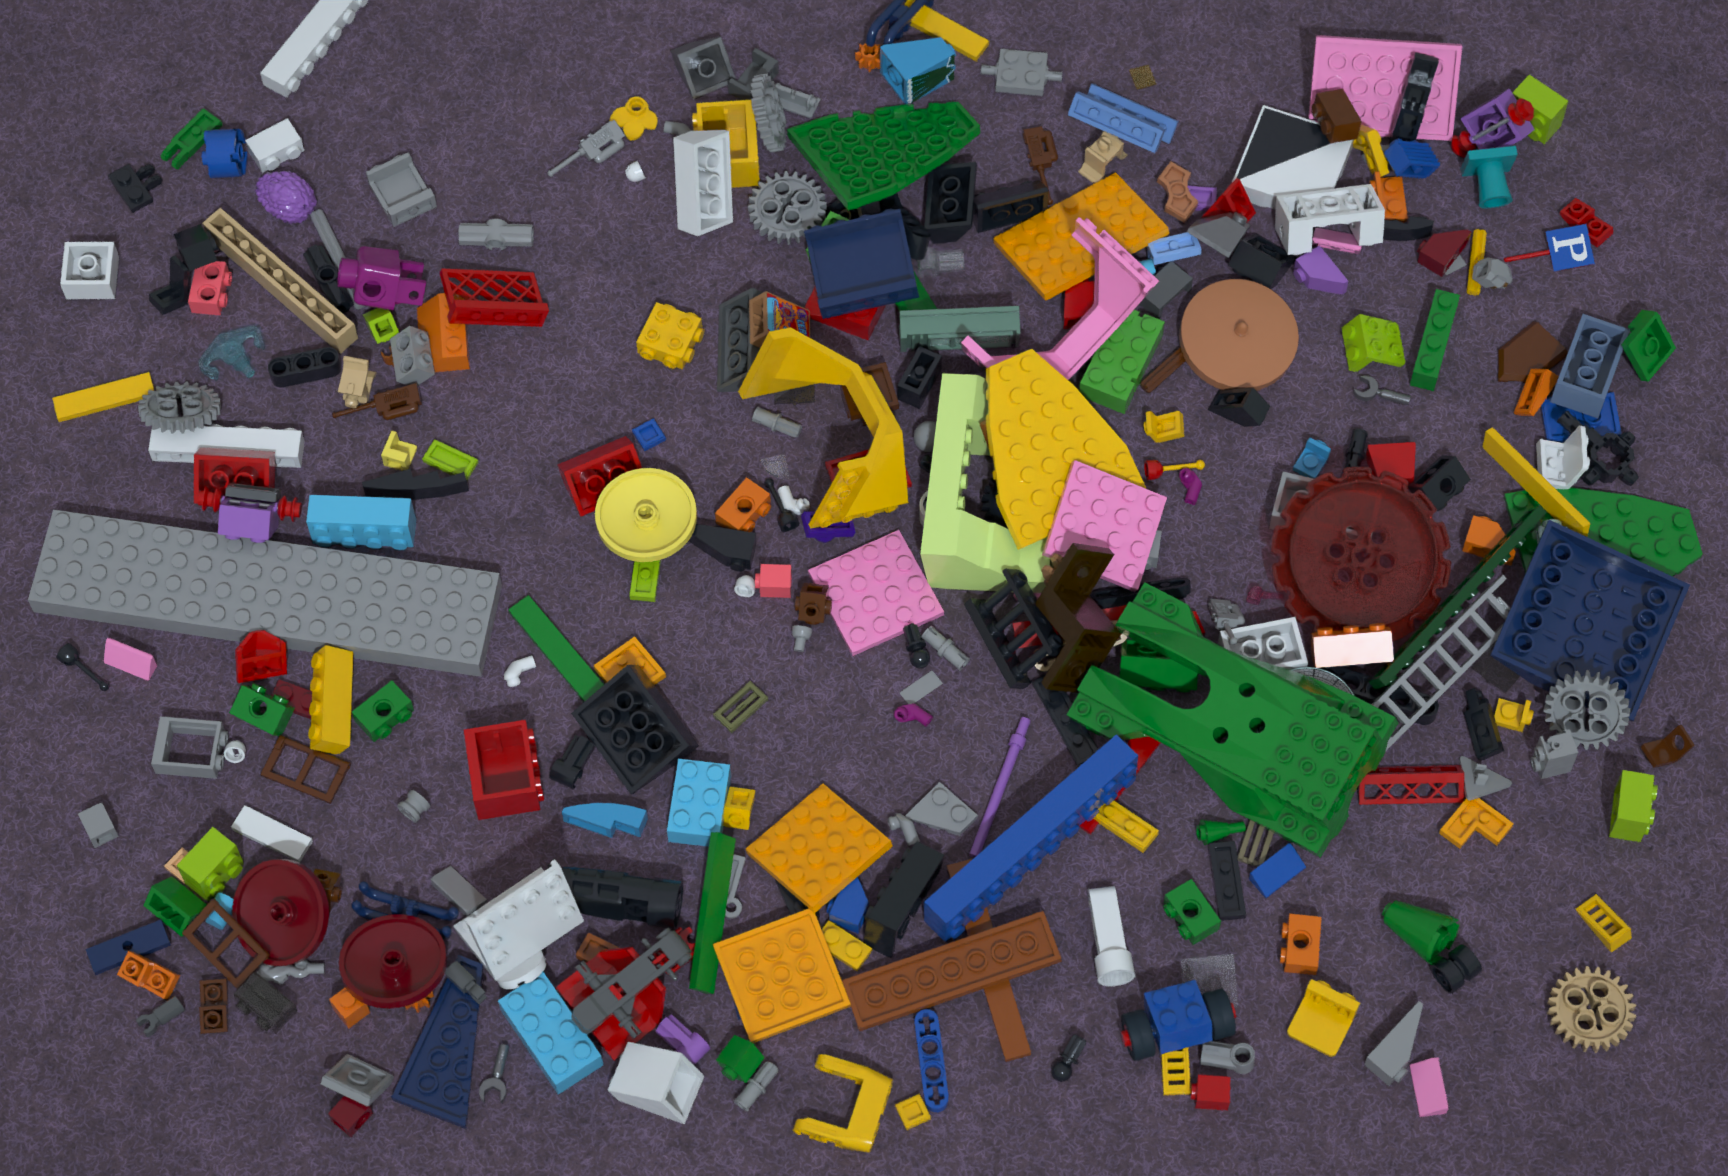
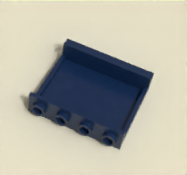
[804,209,919,319]

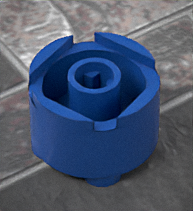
[202,129,248,178]

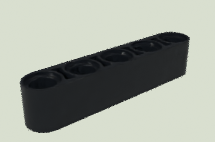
[1319,666,1439,725]

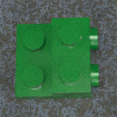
[1621,310,1676,382]

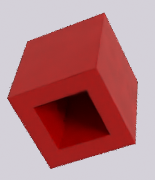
[1190,1075,1231,1110]

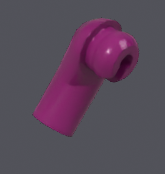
[1179,468,1202,505]
[894,704,933,727]

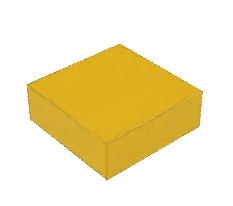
[895,1094,931,1130]

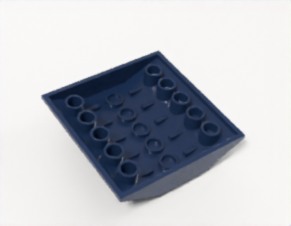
[1490,520,1690,721]

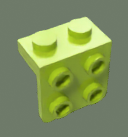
[1342,314,1405,372]

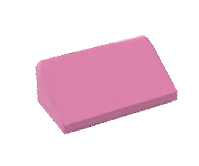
[1312,228,1361,254]
[104,638,157,681]
[1409,1057,1448,1117]

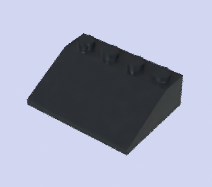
[571,664,699,795]

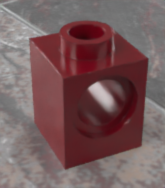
[328,1096,373,1137]

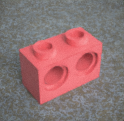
[188,261,232,315]

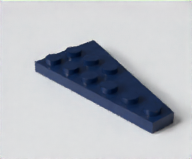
[391,955,484,1129]

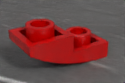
[1560,198,1613,248]

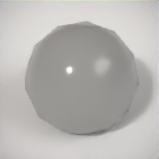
[913,421,936,452]

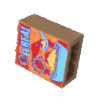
[749,291,810,348]

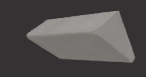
[430,866,487,917]

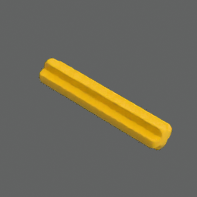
[1467,229,1487,295]

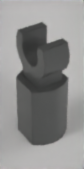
[445,961,487,1005]
[136,996,185,1037]

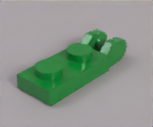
[160,109,223,170]

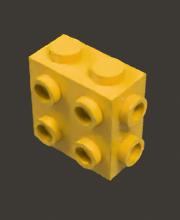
[636,302,705,369]

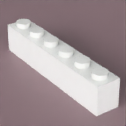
[260,0,368,98]
[148,425,305,468]

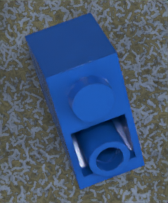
[826,877,869,934]

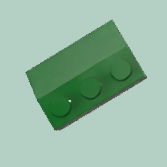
[1119,638,1198,692]

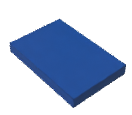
[1540,392,1622,443]

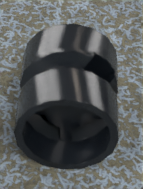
[1431,944,1482,994]

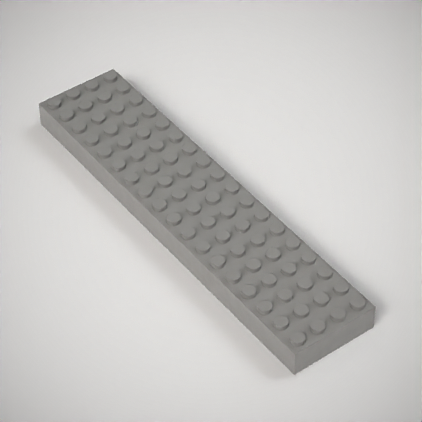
[28,510,502,677]

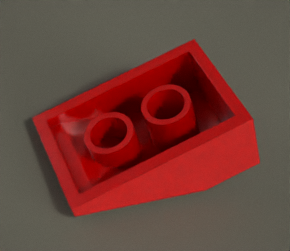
[804,286,886,341]

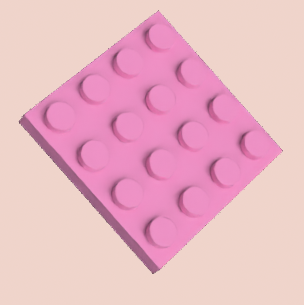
[1042,460,1167,592]
[808,530,944,656]

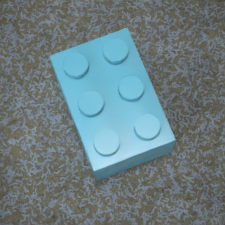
[667,759,731,847]

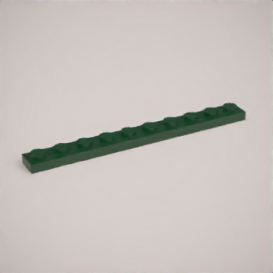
[1369,505,1547,689]

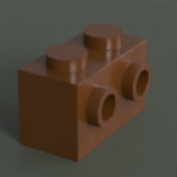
[1312,89,1362,143]

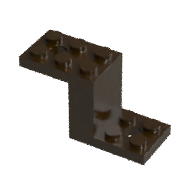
[1035,543,1121,693]

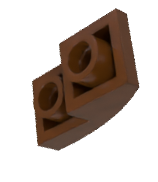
[199,979,228,1034]

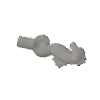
[256,960,325,985]

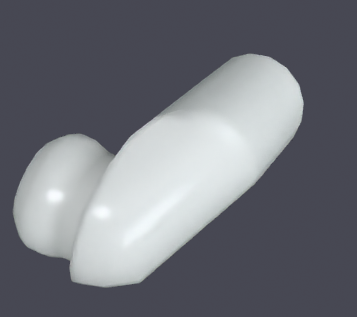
[504,655,536,687]

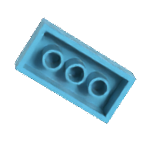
[306,495,416,550]
[498,972,603,1094]

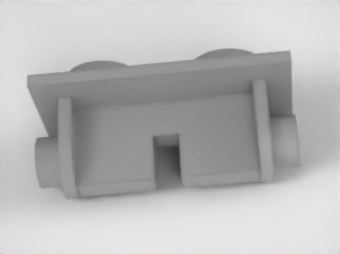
[774,83,821,119]

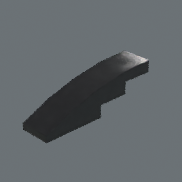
[1388,52,1439,145]
[362,469,469,500]

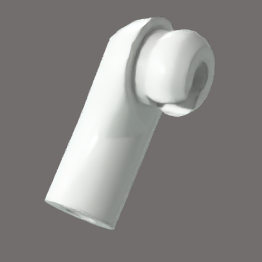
[778,486,810,515]

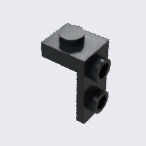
[149,255,189,315]

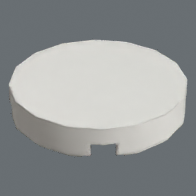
[497,951,546,989]

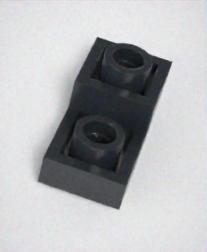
[1383,216,1434,241]

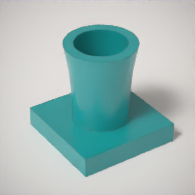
[1460,146,1518,209]

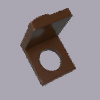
[1641,725,1695,768]

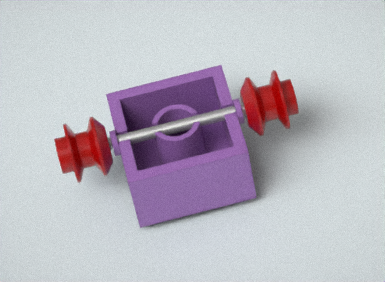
[1451,89,1535,158]
[198,486,302,543]

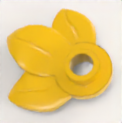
[610,97,658,141]

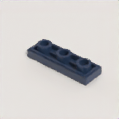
[86,920,171,975]

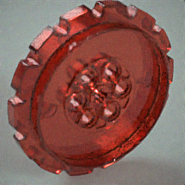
[1269,467,1451,642]

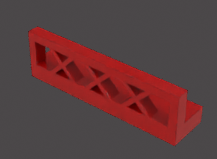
[1358,765,1464,805]

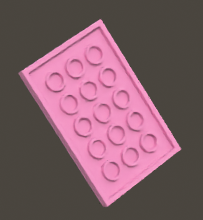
[1308,35,1462,141]

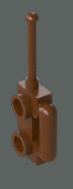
[1023,126,1058,205]
[332,383,422,421]

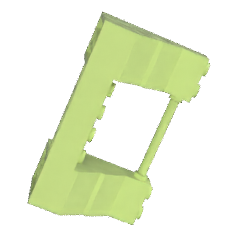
[920,373,1053,593]

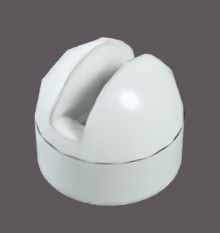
[626,161,645,182]
[734,575,755,597]
[224,740,246,763]

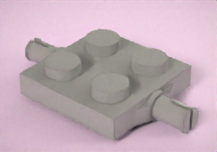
[981,49,1062,96]

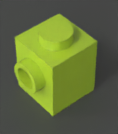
[363,308,399,344]

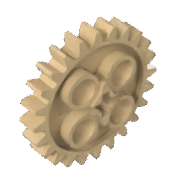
[1547,966,1636,1053]

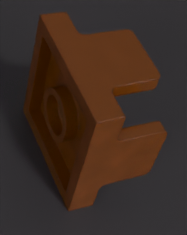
[840,362,899,426]

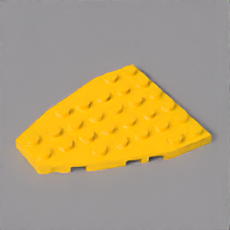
[986,349,1147,550]

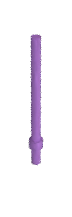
[969,717,1031,858]

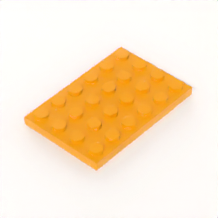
[993,172,1169,301]

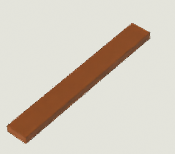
[947,859,1031,1062]

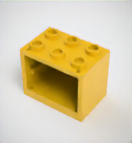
[692,100,760,188]

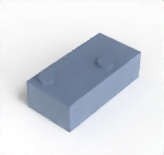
[1550,314,1630,418]

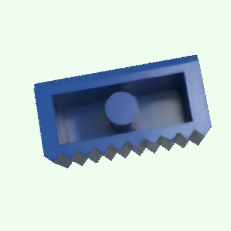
[1384,139,1440,179]

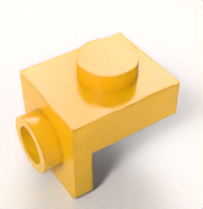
[1144,411,1184,442]

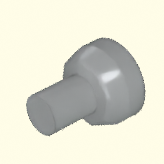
[792,625,813,652]

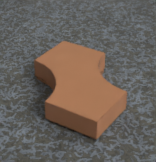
[1157,161,1198,223]

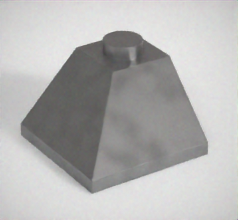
[670,36,736,99]
[1187,212,1250,258]

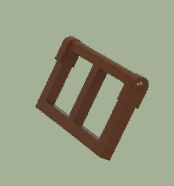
[260,735,351,804]
[182,899,270,989]

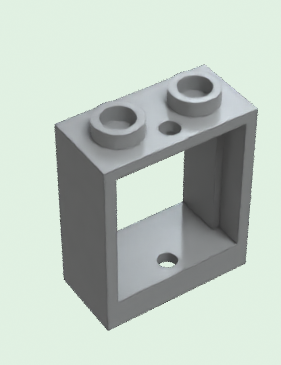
[151,716,228,779]

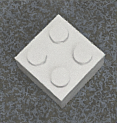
[60,242,119,299]

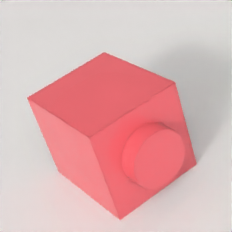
[755,564,792,598]

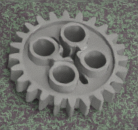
[751,74,787,153]
[748,171,827,245]
[138,382,221,434]
[1544,670,1630,750]

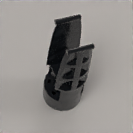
[547,864,683,929]

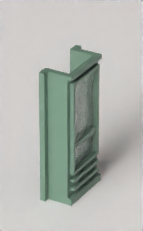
[899,306,1020,352]

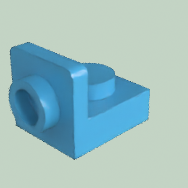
[1293,438,1331,479]

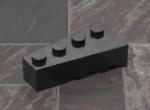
[863,841,944,958]

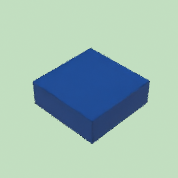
[632,418,666,452]

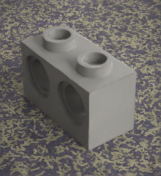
[390,326,435,385]

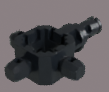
[1557,410,1639,486]

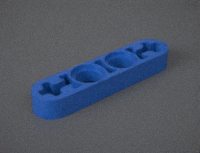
[914,1009,949,1112]

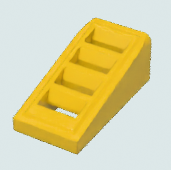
[1576,894,1632,952]
[1160,1047,1191,1095]

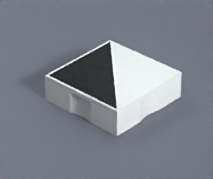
[1232,105,1354,209]

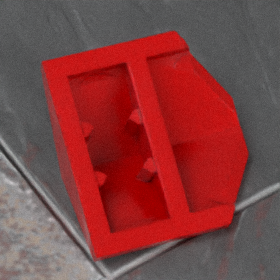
[235,630,287,683]

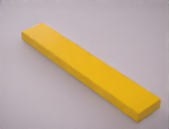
[1483,427,1590,537]

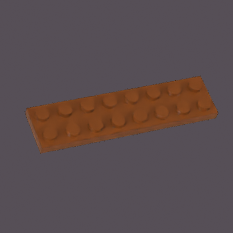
[842,911,1062,1032]

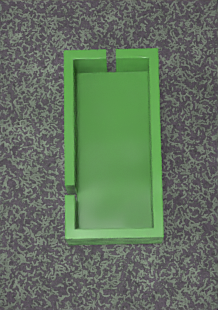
[1079,310,1165,414]

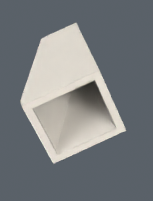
[608,1042,704,1124]

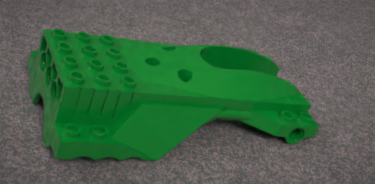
[1066,582,1399,858]

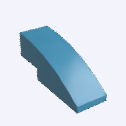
[562,803,648,838]

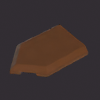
[1498,321,1568,383]

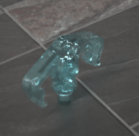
[198,326,265,381]

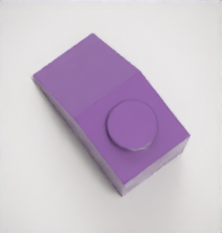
[1293,245,1348,295]

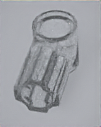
[916,247,965,279]

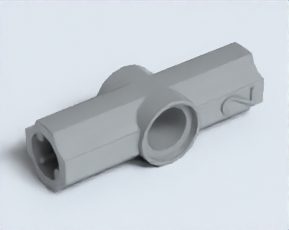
[458,219,534,250]

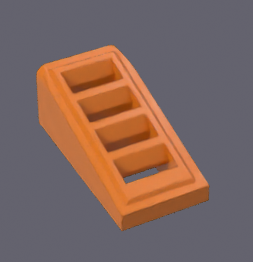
[1514,369,1559,416]

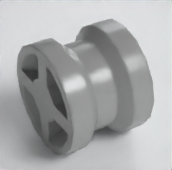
[397,790,430,823]

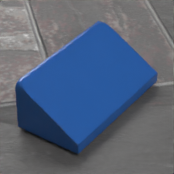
[1249,843,1306,898]

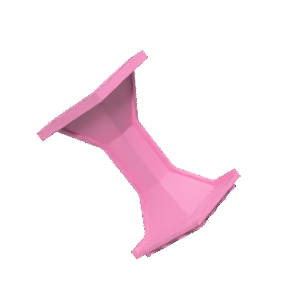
[961,217,1159,380]

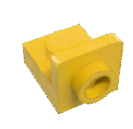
[1494,698,1534,732]
[724,787,755,830]

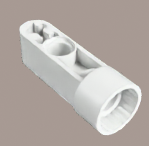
[1088,886,1135,986]

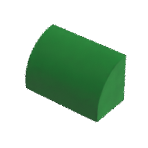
[143,876,207,937]

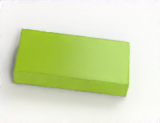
[422,439,478,480]

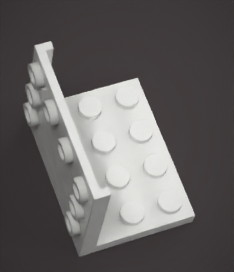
[454,859,584,981]

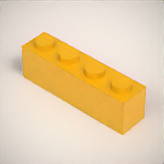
[308,645,353,754]

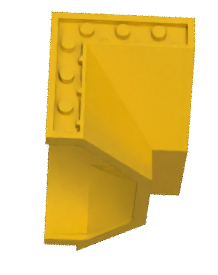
[738,327,909,529]

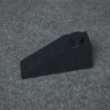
[689,524,756,572]

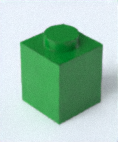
[716,1035,765,1083]

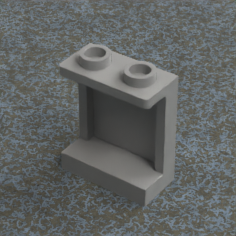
[366,153,437,227]

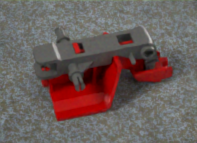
[555,927,695,1061]

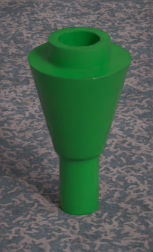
[1196,819,1245,845]

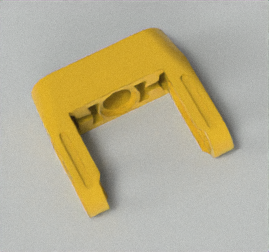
[793,1054,893,1153]

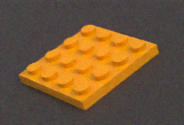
[745,784,893,913]
[713,909,851,1043]

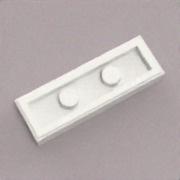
[231,805,313,863]

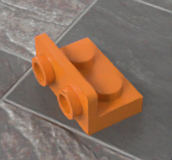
[1369,171,1408,223]

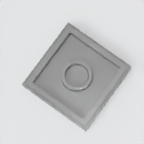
[321,1054,394,1106]

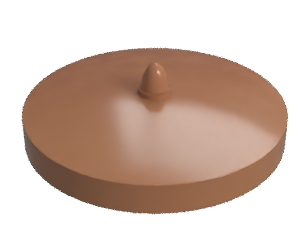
[1179,279,1299,391]

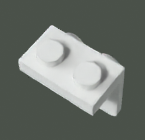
[1536,425,1590,489]

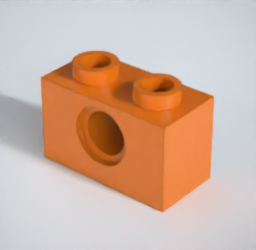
[715,477,771,532]
[1280,914,1321,975]

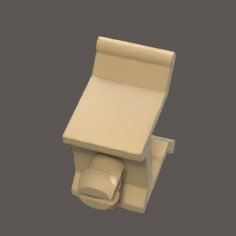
[1078,131,1128,184]
[338,356,377,408]

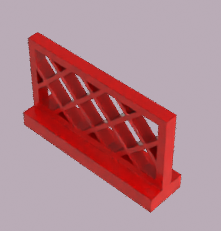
[439,268,549,327]

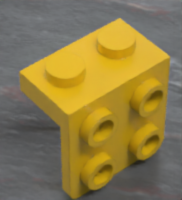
[1287,979,1360,1057]

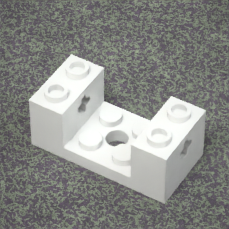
[1275,184,1385,255]

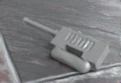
[548,120,625,177]
[1208,599,1245,645]

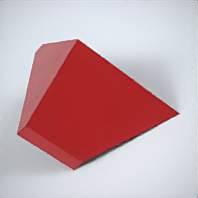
[1200,178,1256,223]

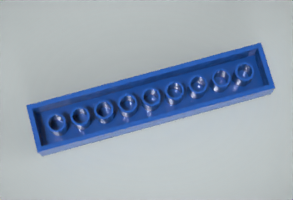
[924,735,1138,943]

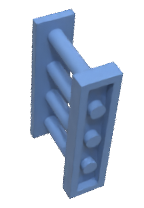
[1068,83,1179,153]

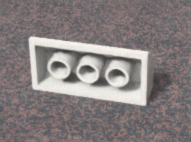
[673,130,733,236]

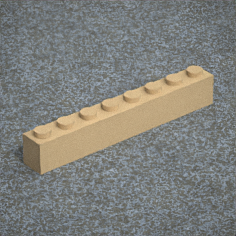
[202,208,358,354]

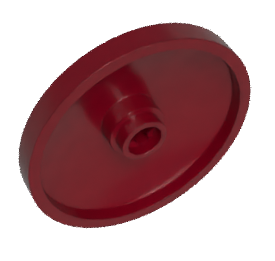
[232,859,329,966]
[339,914,447,1009]

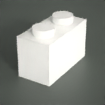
[245,118,304,173]

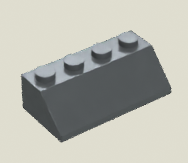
[717,287,763,392]

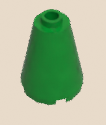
[1382,900,1459,965]

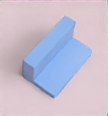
[1147,232,1201,265]

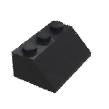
[924,162,977,244]
[973,180,1048,233]

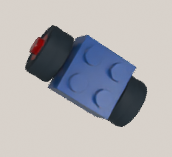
[1120,980,1236,1061]

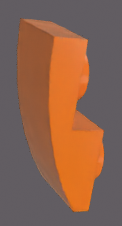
[117,951,180,999]

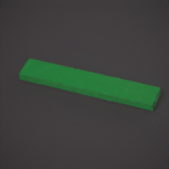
[508,595,604,702]
[689,832,736,994]

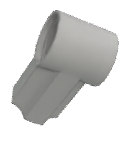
[1201,1041,1255,1074]

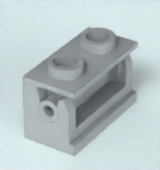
[1531,729,1578,779]

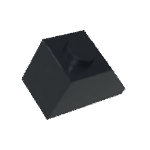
[1208,388,1270,427]

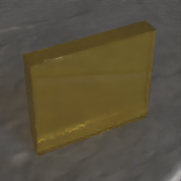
[1129,65,1156,90]

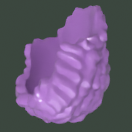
[255,171,317,224]

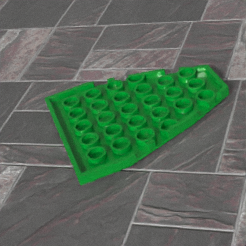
[787,102,980,211]
[1504,488,1703,577]

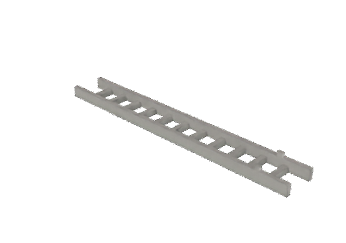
[1371,575,1510,751]

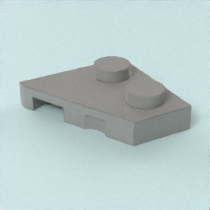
[905,782,978,836]

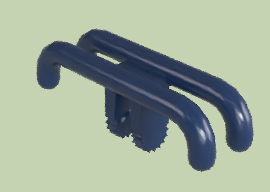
[866,0,934,47]
[351,881,459,940]

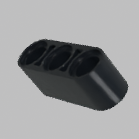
[890,207,931,260]
[268,347,342,387]

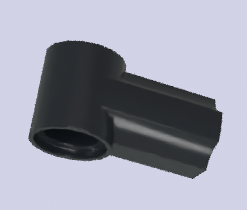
[549,735,595,789]

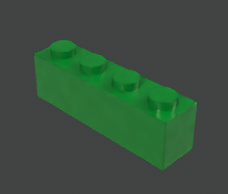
[1410,289,1460,391]

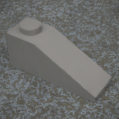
[1364,1001,1423,1086]

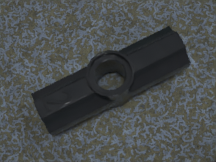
[303,245,354,314]

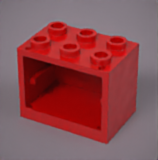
[464,720,544,820]

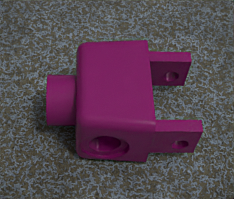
[337,246,426,311]

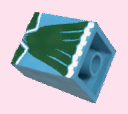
[880,37,956,104]

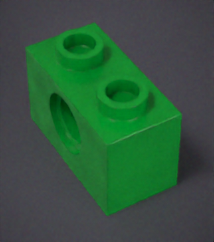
[352,680,414,742]
[229,683,295,736]
[1163,879,1221,945]

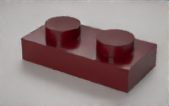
[271,680,312,719]

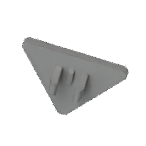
[1459,756,1512,800]

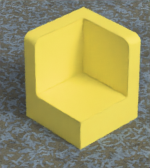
[381,431,417,471]

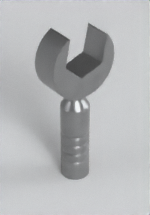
[1353,376,1411,405]
[479,1044,510,1104]

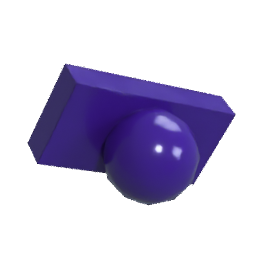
[801,511,856,543]

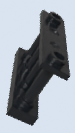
[964,568,1063,689]

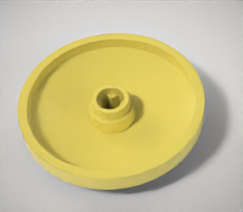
[595,468,697,562]

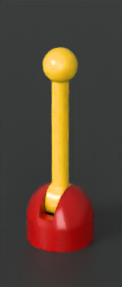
[1144,460,1205,480]

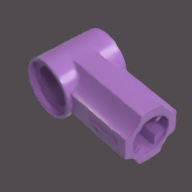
[656,1014,711,1065]

